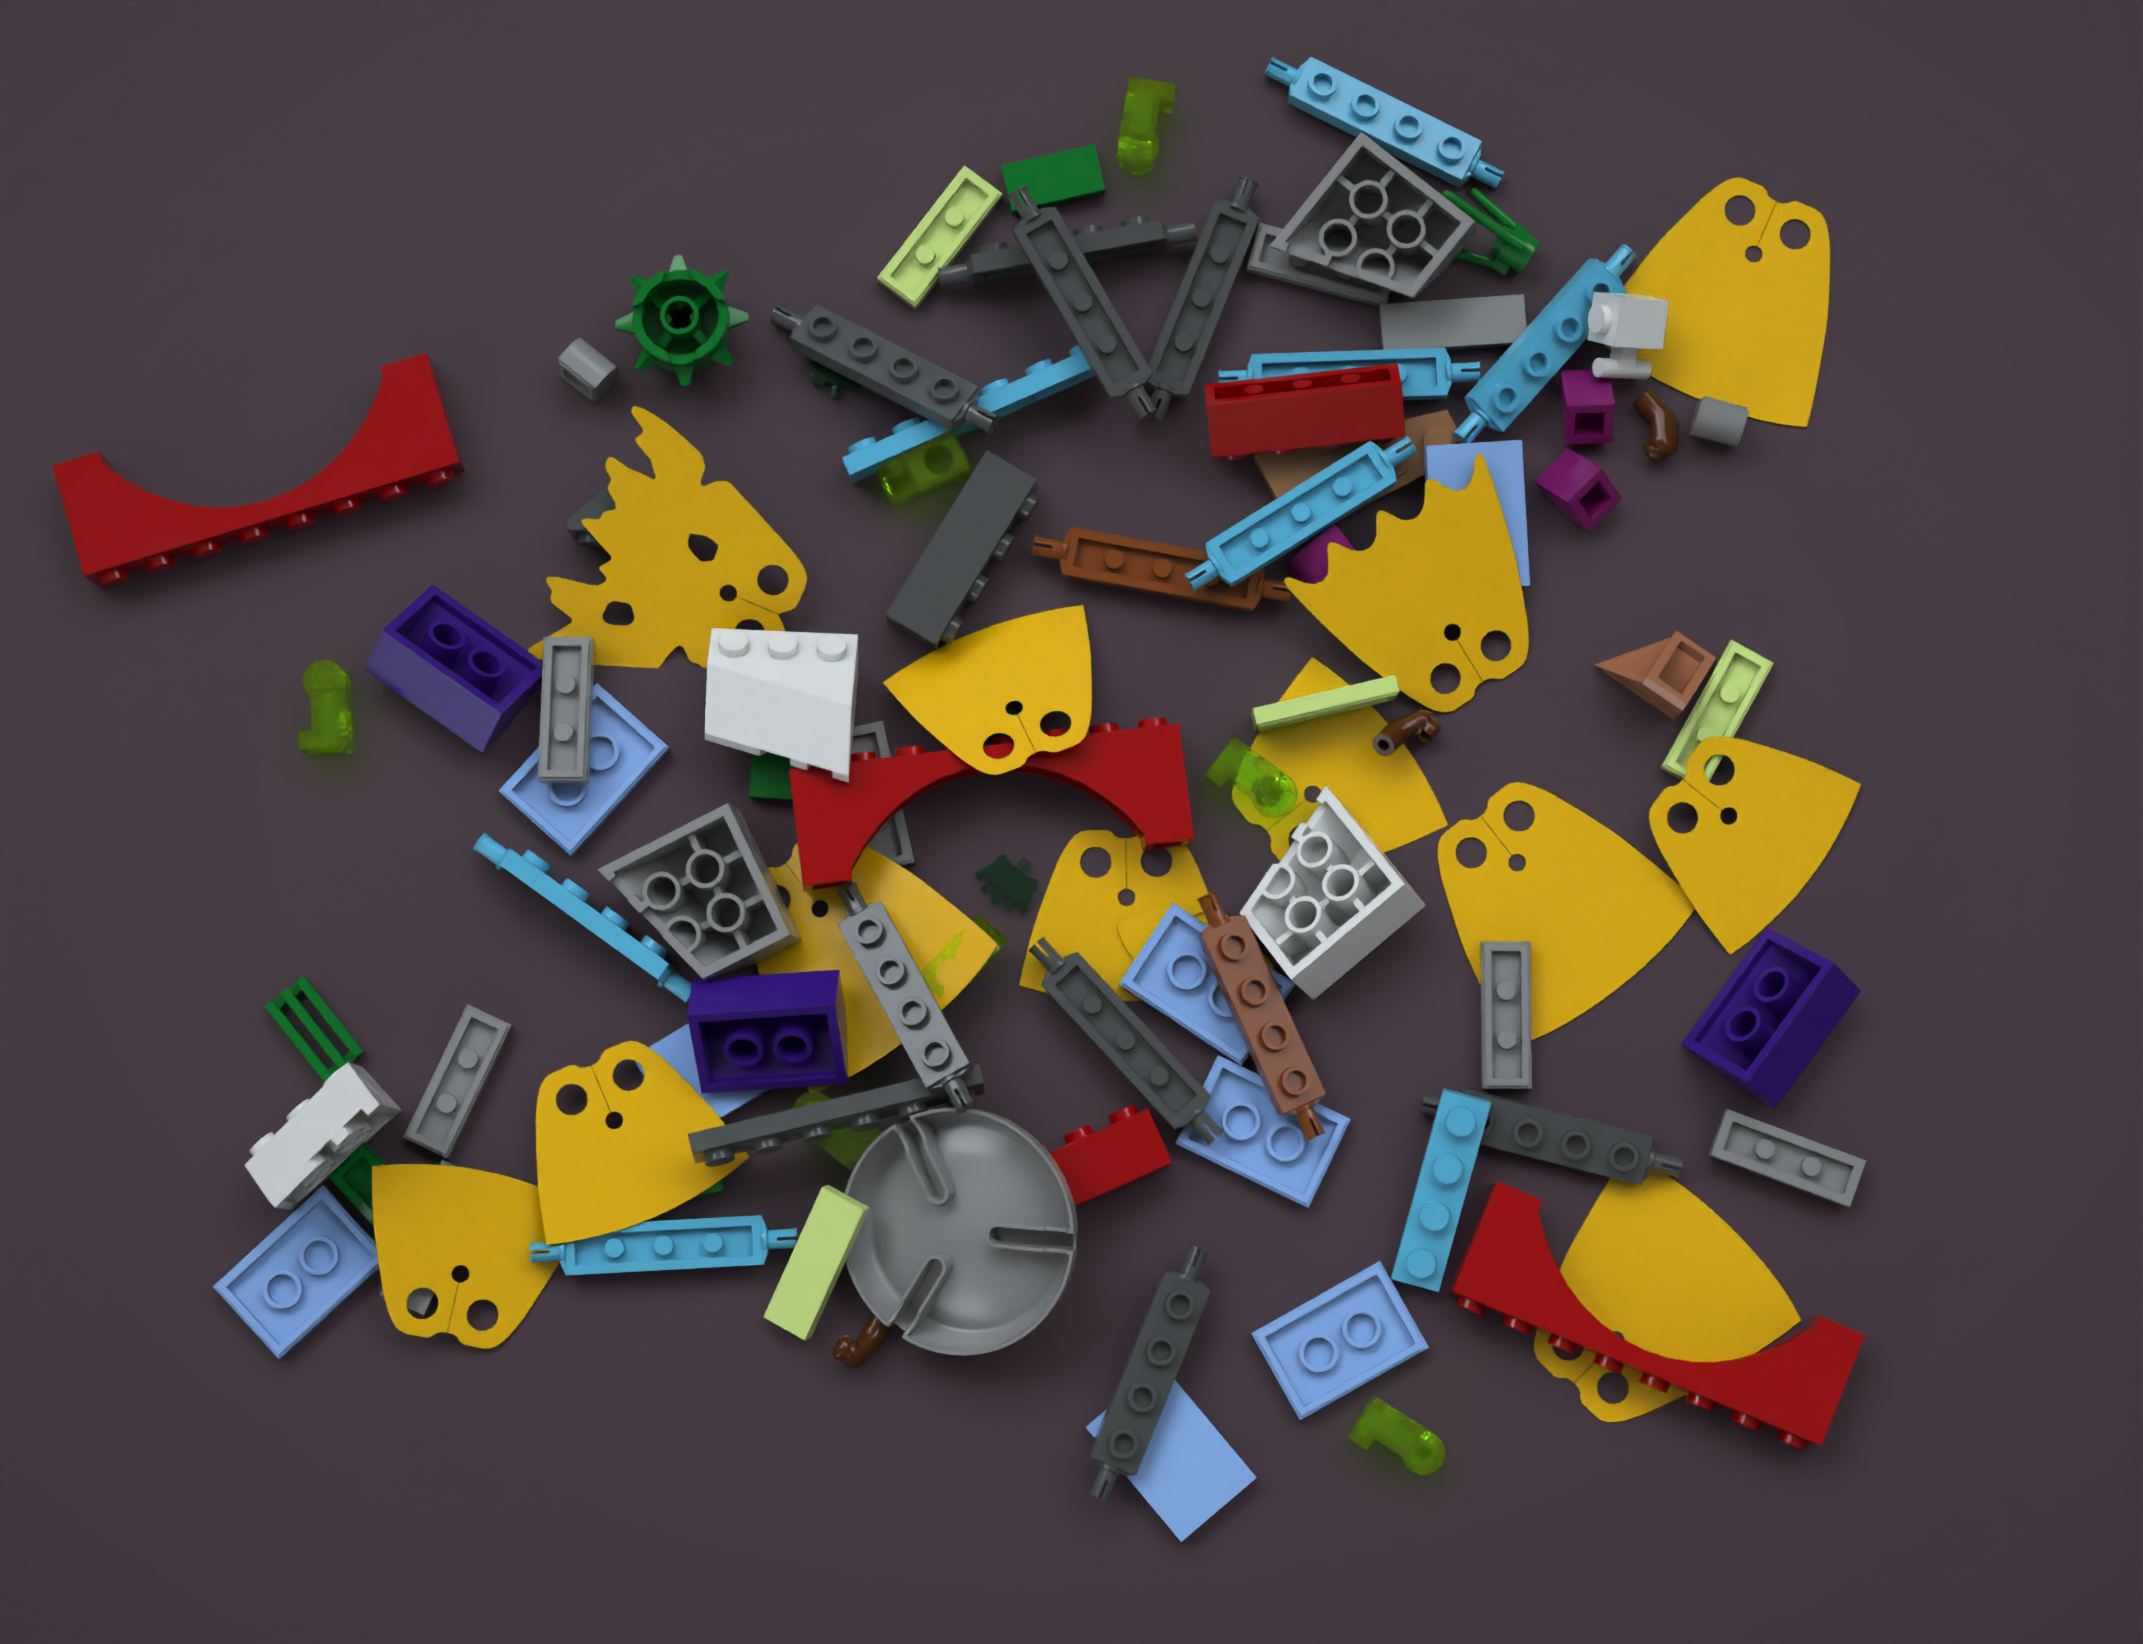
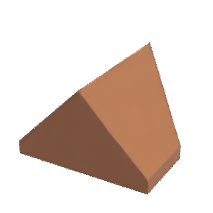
[1594,630,1716,720]

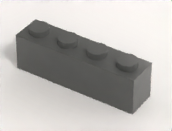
[885,450,1040,650]

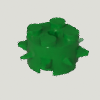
[615,255,749,387]

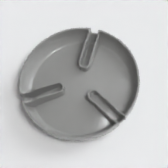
[845,1107,1078,1356]

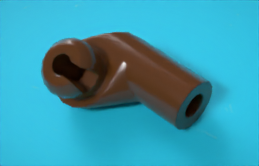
[1633,389,1679,463]
[1373,709,1441,756]
[832,1312,892,1368]

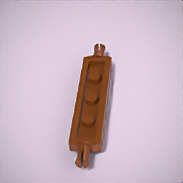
[1032,527,1291,612]
[1197,891,1326,1141]

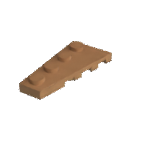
[1253,410,1460,521]

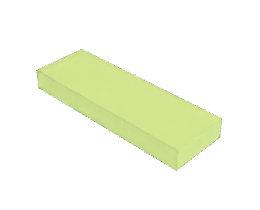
[877,165,1003,310]
[1660,640,1774,783]
[1251,675,1399,732]
[763,1185,870,1340]

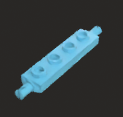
[1264,56,1505,190]
[1453,244,1637,443]
[1218,348,1480,400]
[1184,436,1417,591]
[473,833,692,1004]
[530,1215,798,1276]

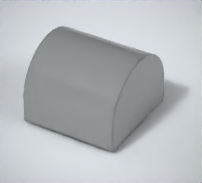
[558,338,619,402]
[1690,396,1749,447]

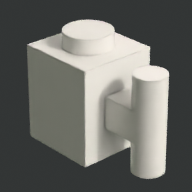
[1588,292,1669,380]

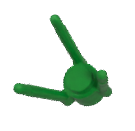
[1442,188,1540,276]

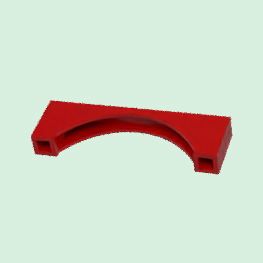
[52,353,465,587]
[789,717,1194,892]
[1448,1181,1865,1451]

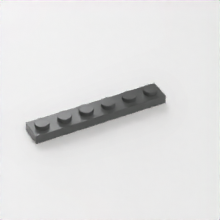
[688,1064,984,1167]

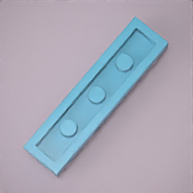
[1391,1088,1491,1292]

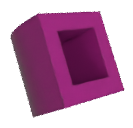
[1560,369,1615,445]
[1534,448,1622,532]
[1287,524,1356,584]

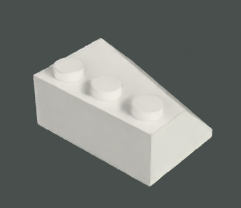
[705,628,859,783]
[1240,786,1426,1000]
[245,1062,402,1210]

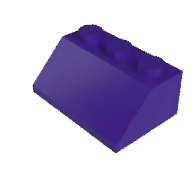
[364,585,543,753]
[1681,927,1861,1109]
[687,970,849,1093]

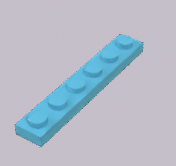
[842,345,1095,484]

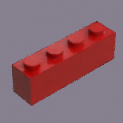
[1204,363,1406,460]
[1043,1104,1172,1207]

